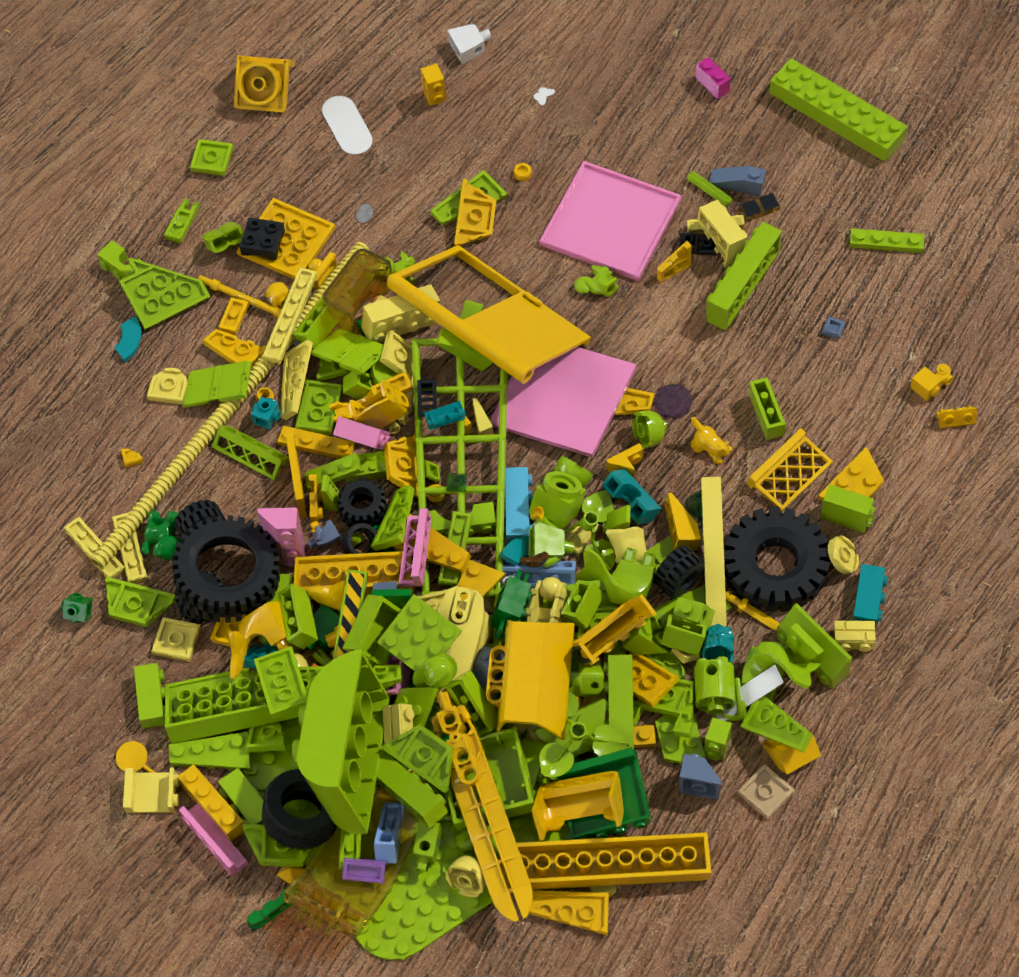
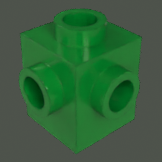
[61,593,93,623]

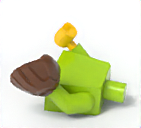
[520,506,574,569]

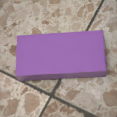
[342,858,386,884]

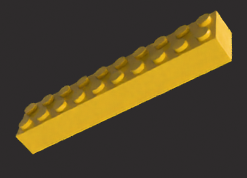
[499,833,711,890]

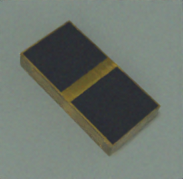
[740,192,780,221]

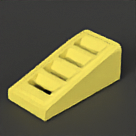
[472,398,494,435]

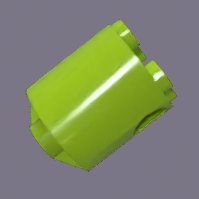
[694,657,735,715]

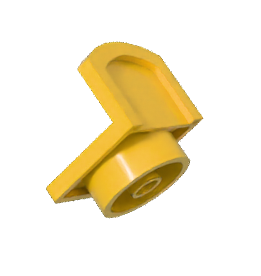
[234,55,295,112]

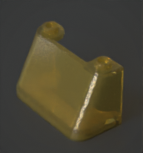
[322,249,392,334]

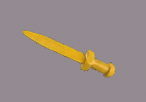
[725,591,780,631]

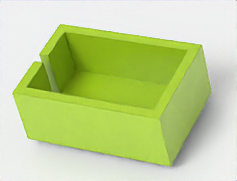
[343,595,401,667]

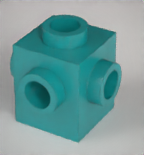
[251,397,281,430]

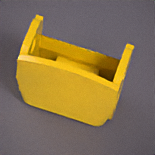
[348,379,409,429]

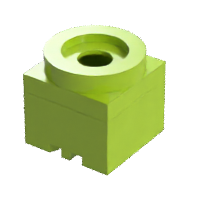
[528,471,586,529]

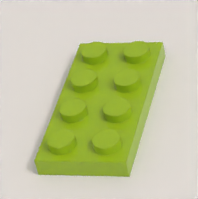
[254,646,308,720]

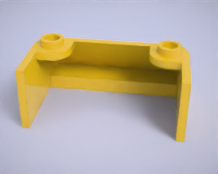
[532,771,624,841]

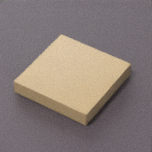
[737,764,795,820]

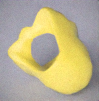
[605,526,647,564]

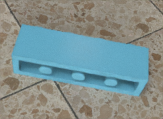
[505,467,533,544]

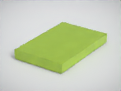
[295,380,343,436]

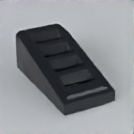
[417,379,437,418]

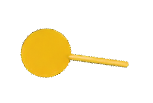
[116,741,156,773]

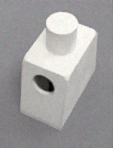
[448,24,491,64]

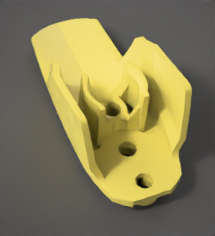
[435,586,492,703]

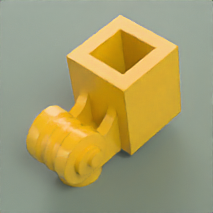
[910,364,954,401]

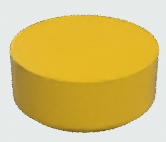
[514,163,532,181]

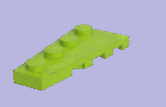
[371,485,415,551]
[169,732,252,771]

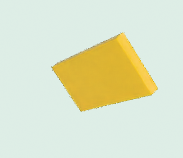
[286,433,307,518]

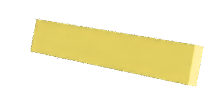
[262,267,317,364]

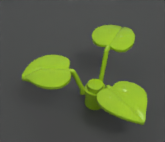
[549,490,615,571]
[539,691,629,778]

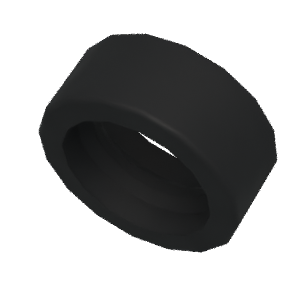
[341,523,378,554]

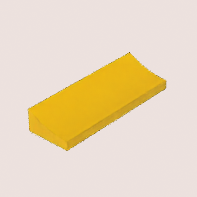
[294,551,413,600]

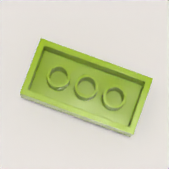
[342,451,387,483]

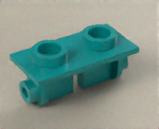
[424,401,466,430]

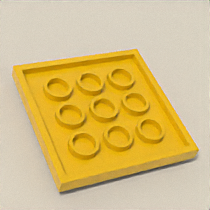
[237,198,336,280]

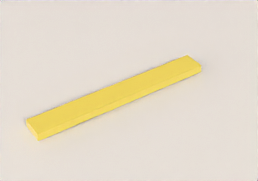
[701,477,727,627]

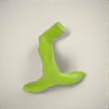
[723,677,747,722]

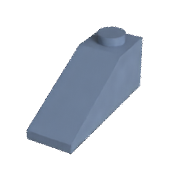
[709,166,766,196]

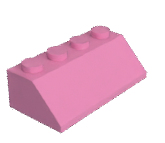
[257,508,305,567]

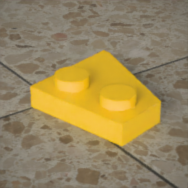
[657,241,692,283]

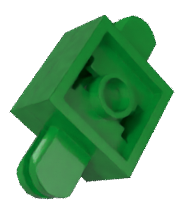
[491,569,532,642]

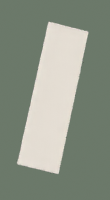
[716,665,784,721]

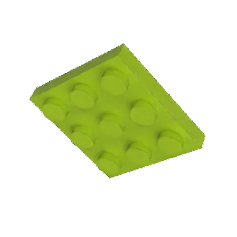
[377,594,462,671]

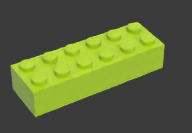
[706,222,782,331]

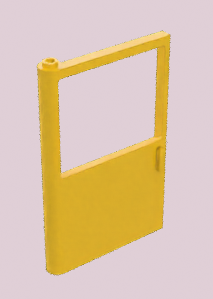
[387,245,591,384]

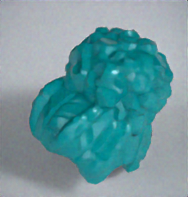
[701,624,734,663]

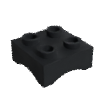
[239,217,285,260]

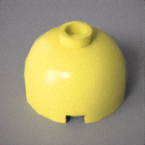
[446,856,486,897]

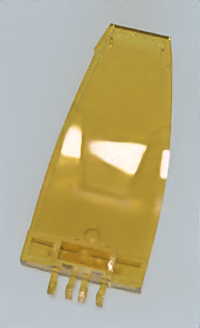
[284,783,419,939]

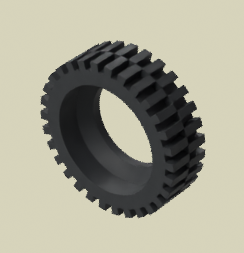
[172,515,280,623]

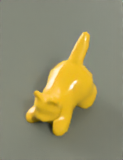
[691,417,732,465]

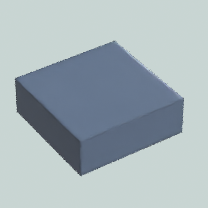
[822,316,846,340]

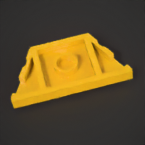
[454,179,496,246]
[384,433,418,498]
[818,447,884,501]

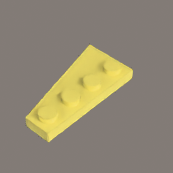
[280,340,313,420]

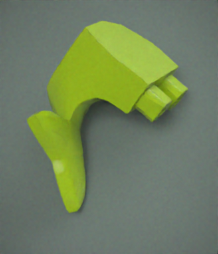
[575,547,657,605]
[741,642,820,701]

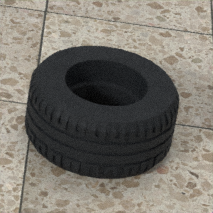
[262,769,338,850]

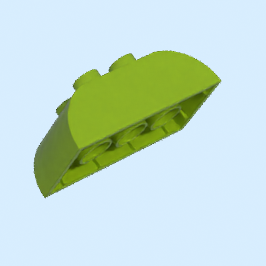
[292,649,390,834]

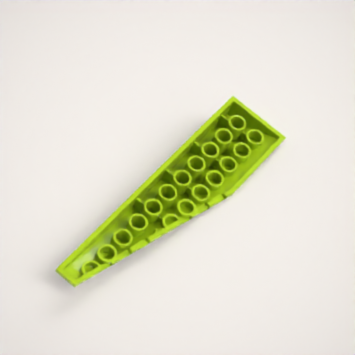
[165,665,402,744]

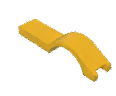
[329,371,413,423]

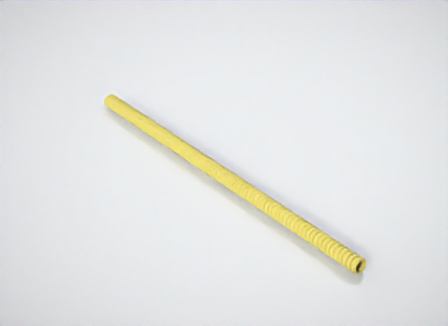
[91,242,370,568]

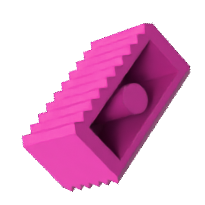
[695,57,730,99]

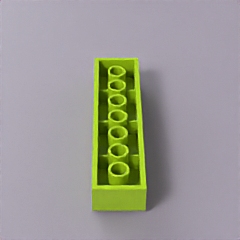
[769,58,908,162]

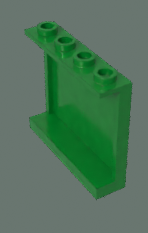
[556,747,652,840]

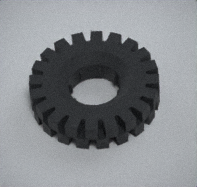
[724,507,830,612]

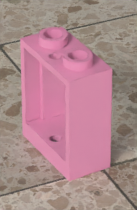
[333,417,391,450]

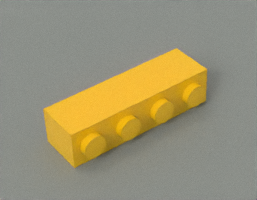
[178,764,244,842]

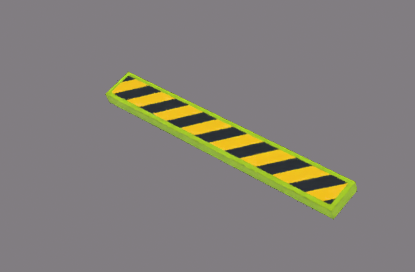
[333,569,368,660]

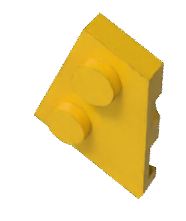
[309,474,323,526]

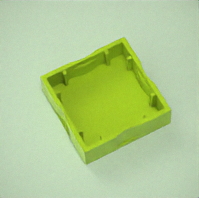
[448,727,535,832]

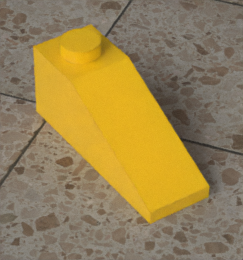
[664,493,703,551]

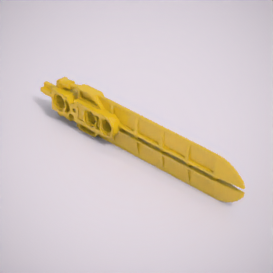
[431,691,533,922]

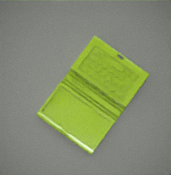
[310,328,384,375]
[183,361,251,408]

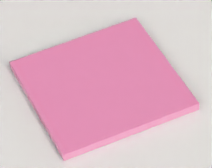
[539,161,682,281]
[490,347,637,458]

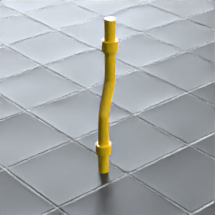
[198,275,282,318]

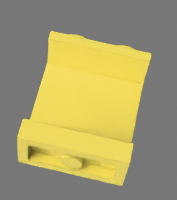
[123,768,180,813]

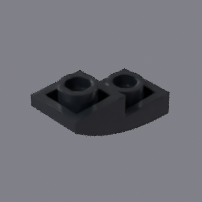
[679,233,717,256]

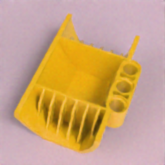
[486,620,575,740]

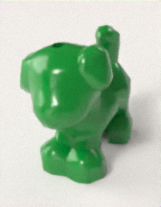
[141,510,181,561]

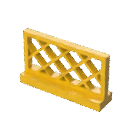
[747,428,833,512]

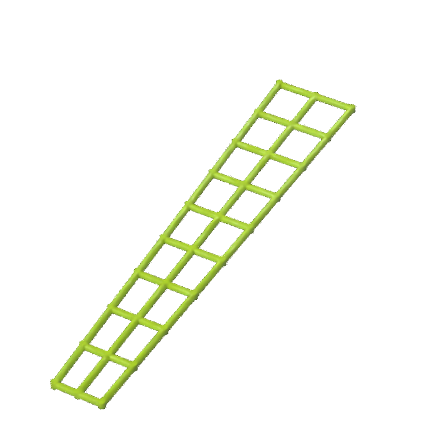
[411,338,508,822]

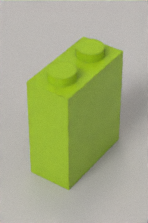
[820,484,876,534]

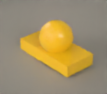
[308,252,337,290]

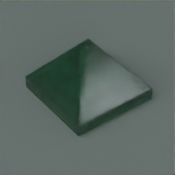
[447,473,467,492]

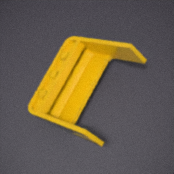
[572,594,657,666]

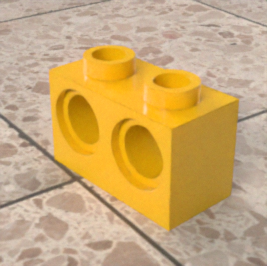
[420,63,446,106]

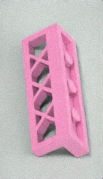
[399,508,432,587]
[179,803,248,876]

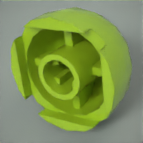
[632,410,667,449]
[555,456,593,488]

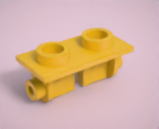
[936,406,977,428]

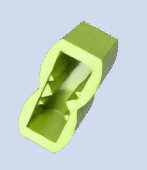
[202,222,244,253]

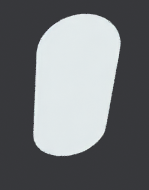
[322,96,372,154]

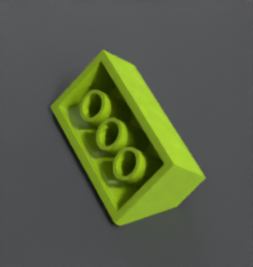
[777,603,852,689]

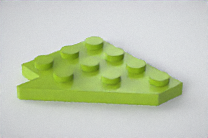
[119,258,210,330]

